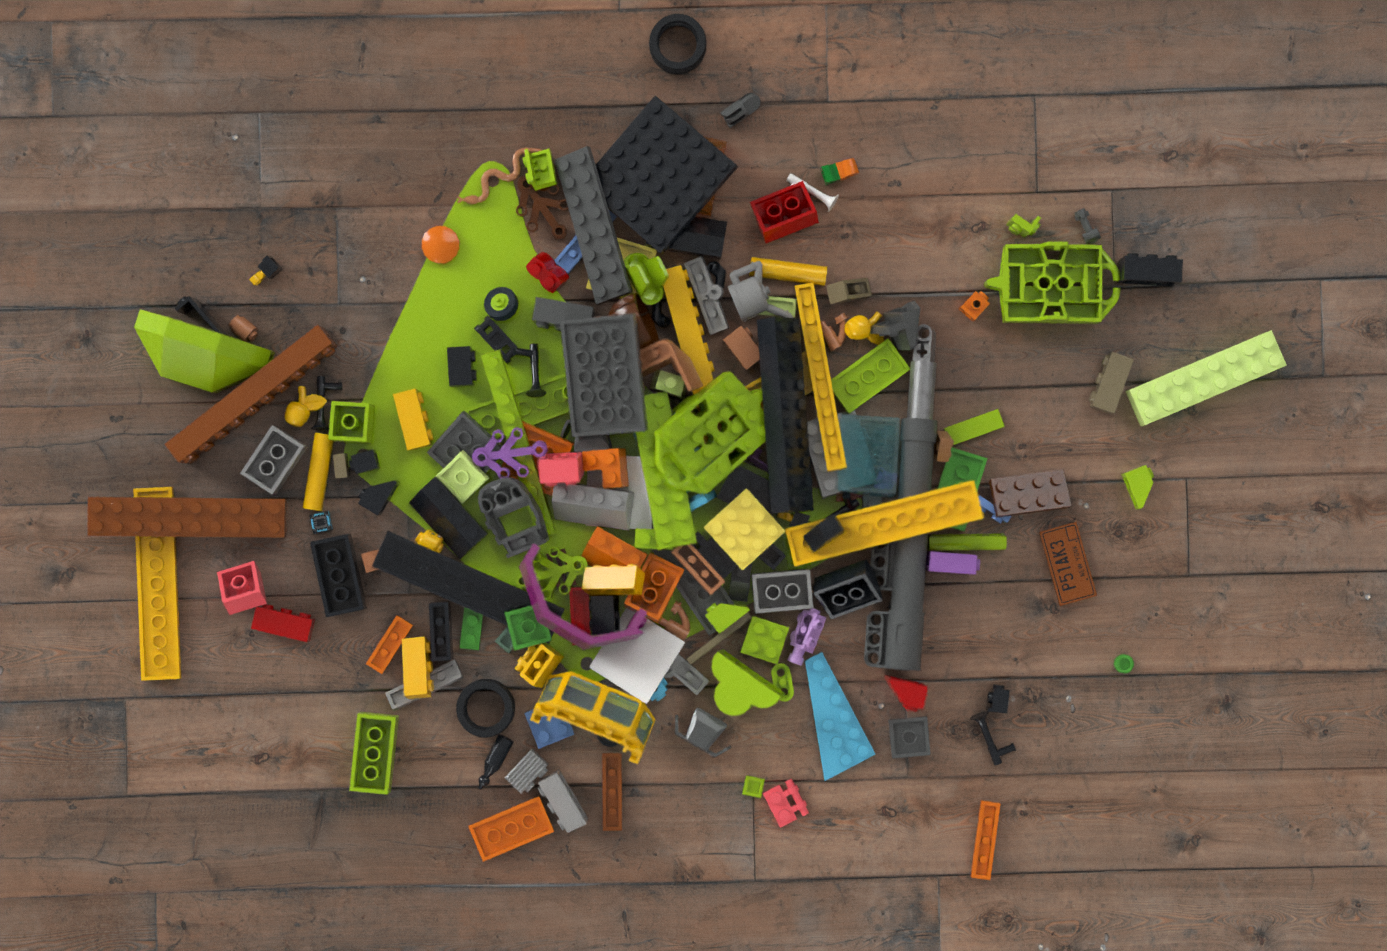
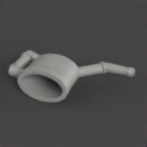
[728,261,801,334]

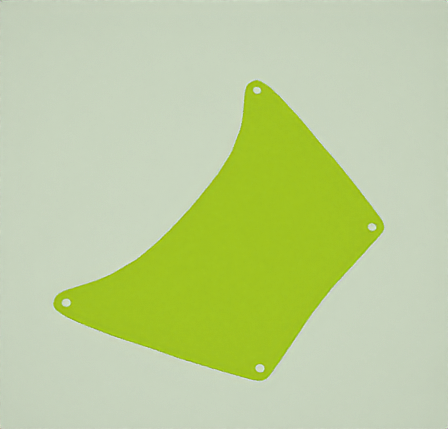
[344,161,862,682]

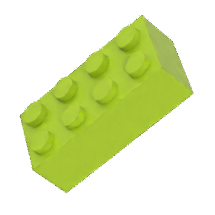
[349,712,399,795]

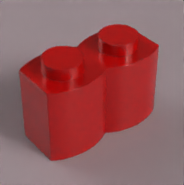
[526,252,570,293]

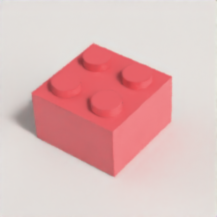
[538,452,584,486]
[217,561,267,615]

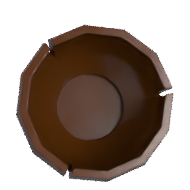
[597,293,660,350]

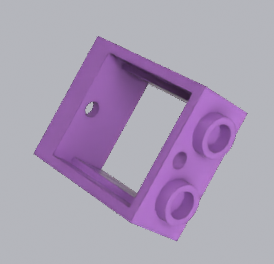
[926,551,980,574]

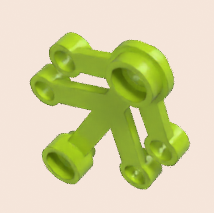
[516,546,588,600]

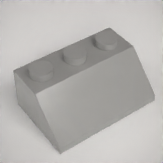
[537,769,588,833]

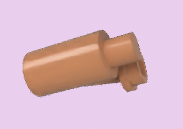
[821,313,849,352]
[659,601,690,641]

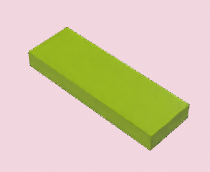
[943,409,1005,445]

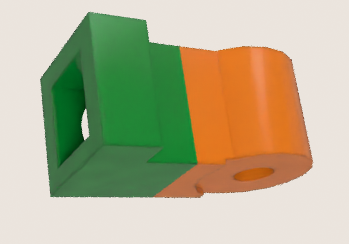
[820,158,859,185]

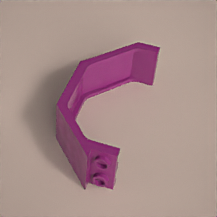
[519,544,647,650]

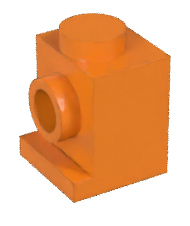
[959,291,990,322]

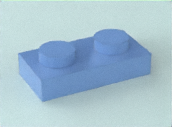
[978,495,1011,524]

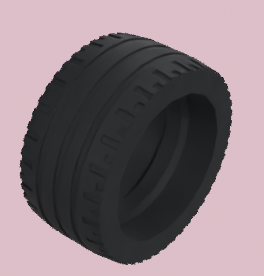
[649,14,706,74]
[456,679,515,738]

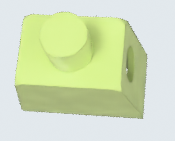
[649,370,687,399]

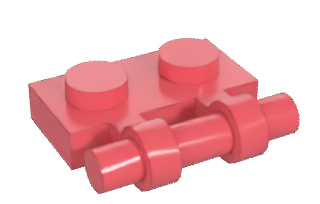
[763,778,809,828]

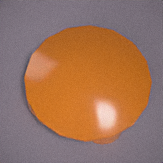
[422,226,460,264]

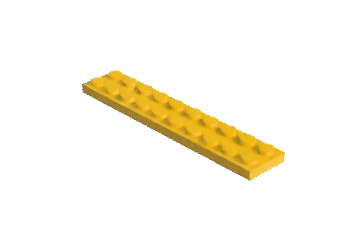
[785,480,984,567]
[133,487,181,681]

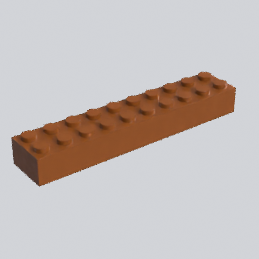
[164,325,338,464]
[87,497,287,538]

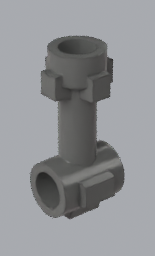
[1074,208,1101,245]

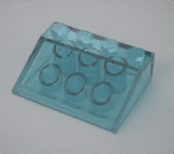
[838,414,900,498]

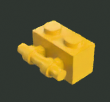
[514,644,564,688]

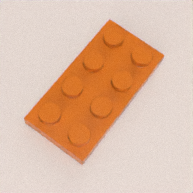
[468,795,554,862]

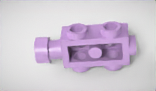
[787,608,826,666]

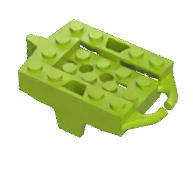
[984,242,1121,324]
[653,371,766,494]

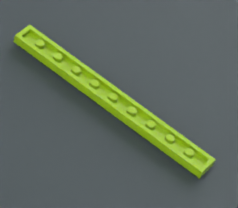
[481,349,556,536]

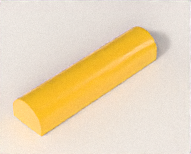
[749,257,827,286]
[302,433,334,511]

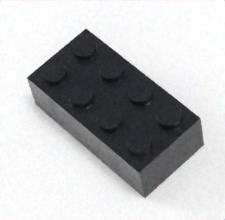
[310,534,367,617]

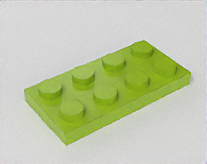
[831,338,910,414]

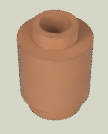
[229,315,258,342]

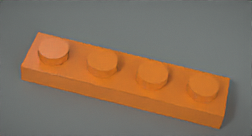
[970,800,1001,880]

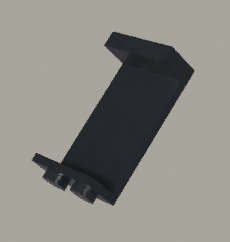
[174,296,229,336]

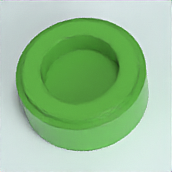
[1114,654,1134,674]

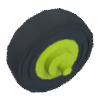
[484,287,519,321]

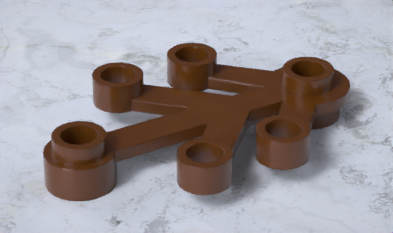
[516,175,569,240]

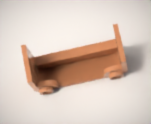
[640,339,703,391]

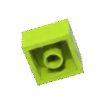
[328,401,375,444]
[740,615,789,664]

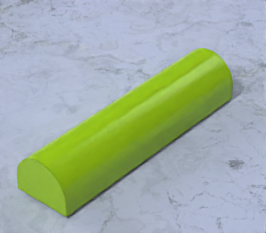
[928,533,1007,551]

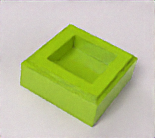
[742,775,765,798]

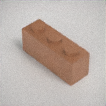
[671,544,725,595]

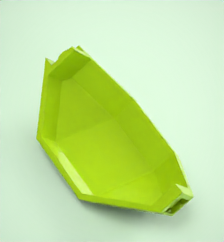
[134,309,275,393]

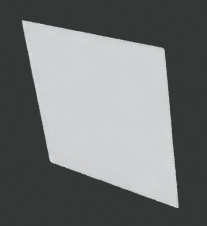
[585,456,652,529]
[589,608,685,704]

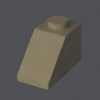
[826,278,872,304]

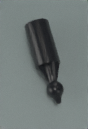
[478,734,514,790]

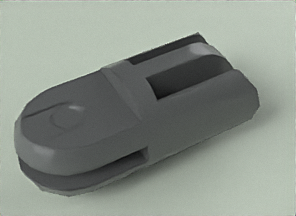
[720,93,761,128]

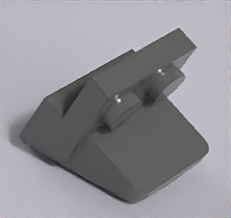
[871,301,920,350]

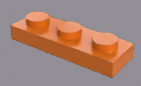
[366,615,414,674]

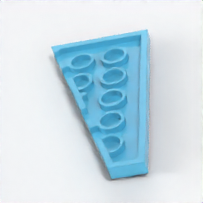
[805,652,875,781]

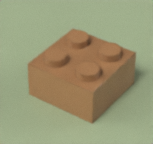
[933,430,954,462]

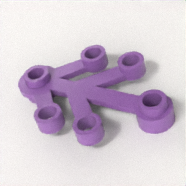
[472,427,548,478]

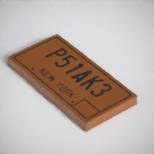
[1039,522,1097,606]

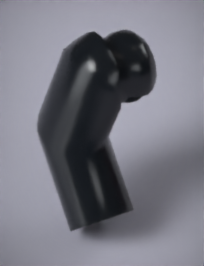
[707,261,726,288]
[651,302,670,328]

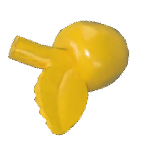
[845,311,884,345]
[285,386,327,428]

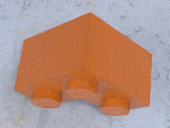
[582,448,629,489]

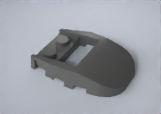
[478,477,549,558]

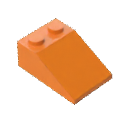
[624,552,685,624]

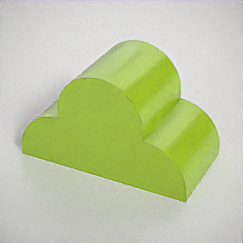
[712,649,786,716]

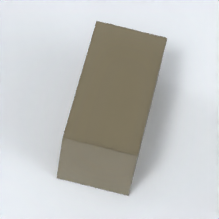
[333,453,350,479]

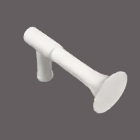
[787,173,839,212]

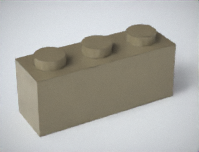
[1089,352,1134,414]

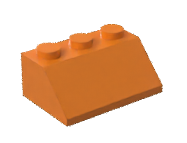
[581,526,648,568]

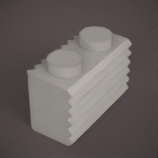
[505,749,548,793]

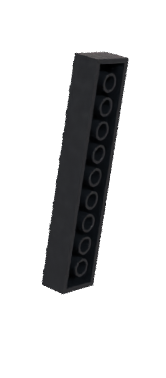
[757,317,814,513]

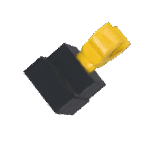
[249,255,283,286]
[776,512,810,527]

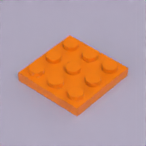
[500,421,574,496]

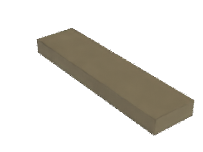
[686,612,751,664]

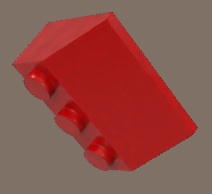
[750,181,819,244]
[884,675,928,712]

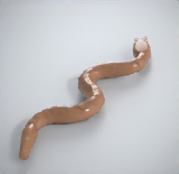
[457,147,541,204]

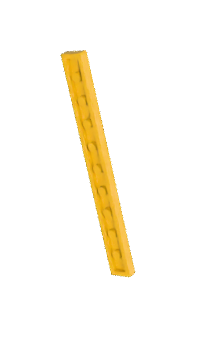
[795,282,847,472]

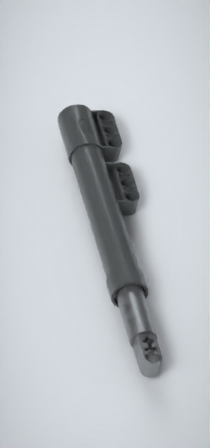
[864,324,938,671]

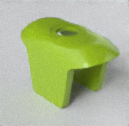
[624,253,669,305]

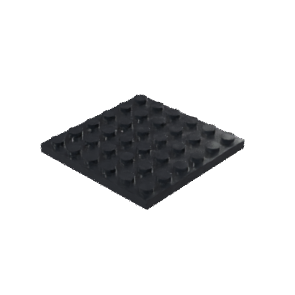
[596,96,738,255]

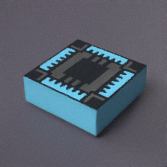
[309,511,333,534]

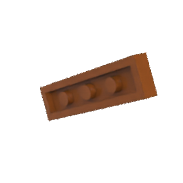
[602,753,622,831]

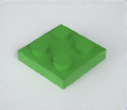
[504,605,552,650]

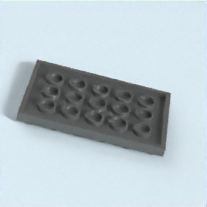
[560,313,648,437]

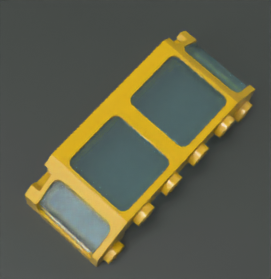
[530,671,656,764]

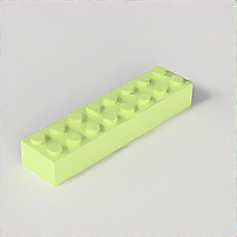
[1126,330,1287,426]

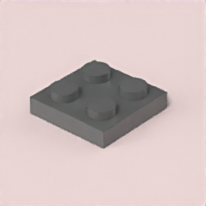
[888,716,931,758]

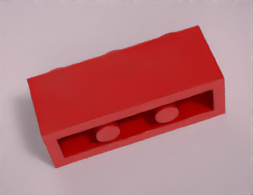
[251,604,315,642]

